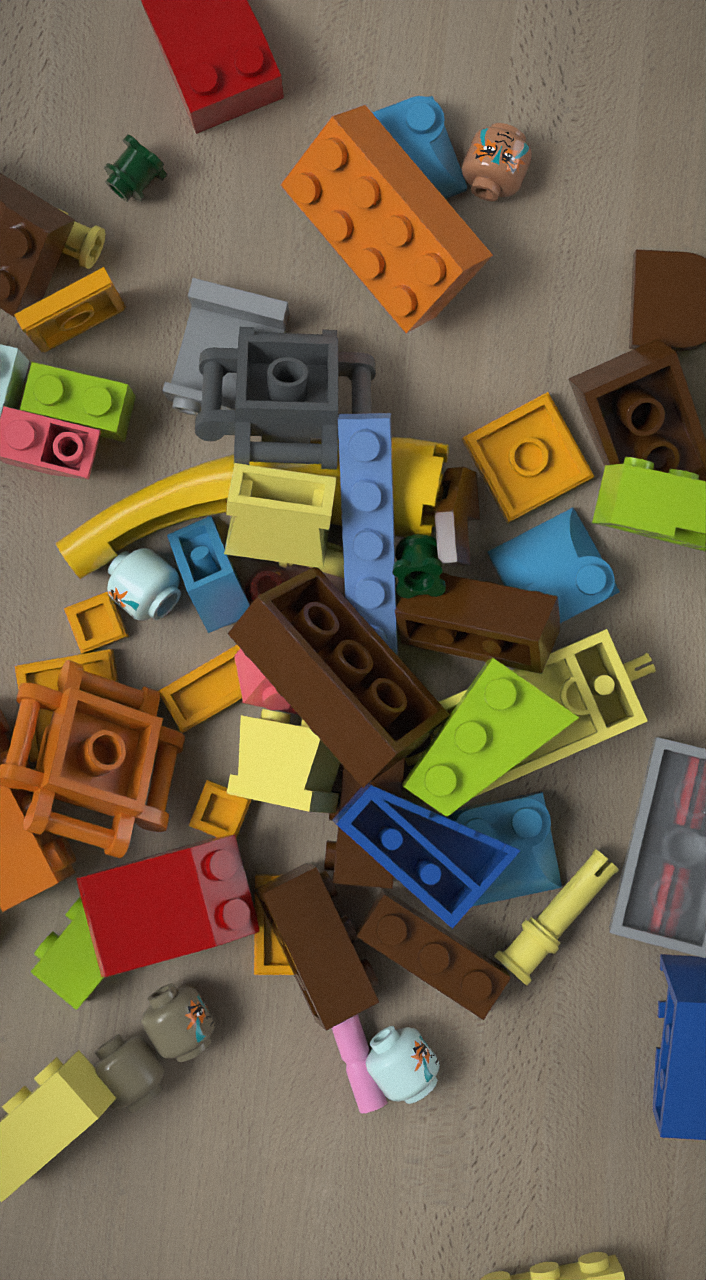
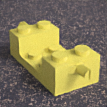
[405,629,656,797]

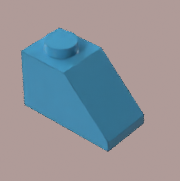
[167,516,250,633]

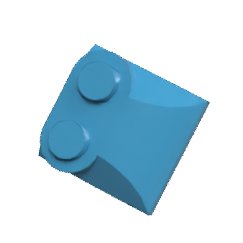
[372,96,467,199]
[487,507,620,623]
[447,791,562,907]

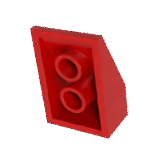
[141,0,284,134]
[76,834,260,977]

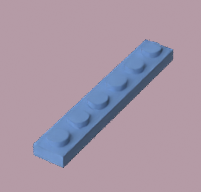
[338,413,398,656]

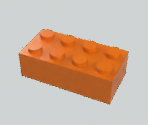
[281,105,493,333]
[0,709,76,912]

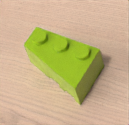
[592,457,706,552]
[402,658,579,817]

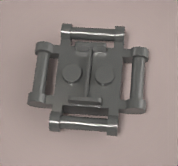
[195,326,376,470]

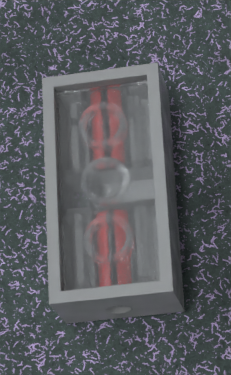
[609,737,706,958]

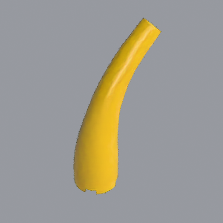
[56,437,449,579]

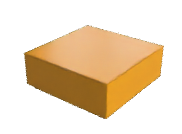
[64,592,129,654]
[188,780,252,839]

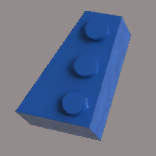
[332,784,521,929]
[652,954,706,1140]

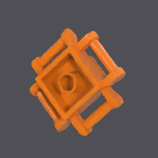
[0,660,185,858]

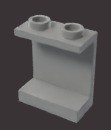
[162,278,290,416]

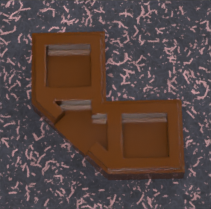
[435,466,480,567]

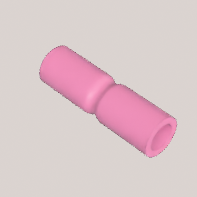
[332,1014,388,1113]

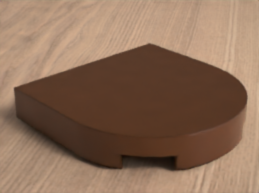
[629,249,706,351]

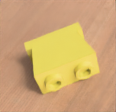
[224,463,336,568]
[227,709,340,814]

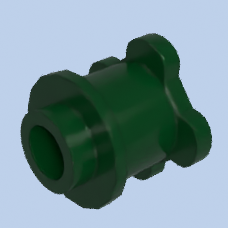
[104,134,167,202]
[392,534,446,599]

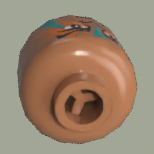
[461,123,532,201]

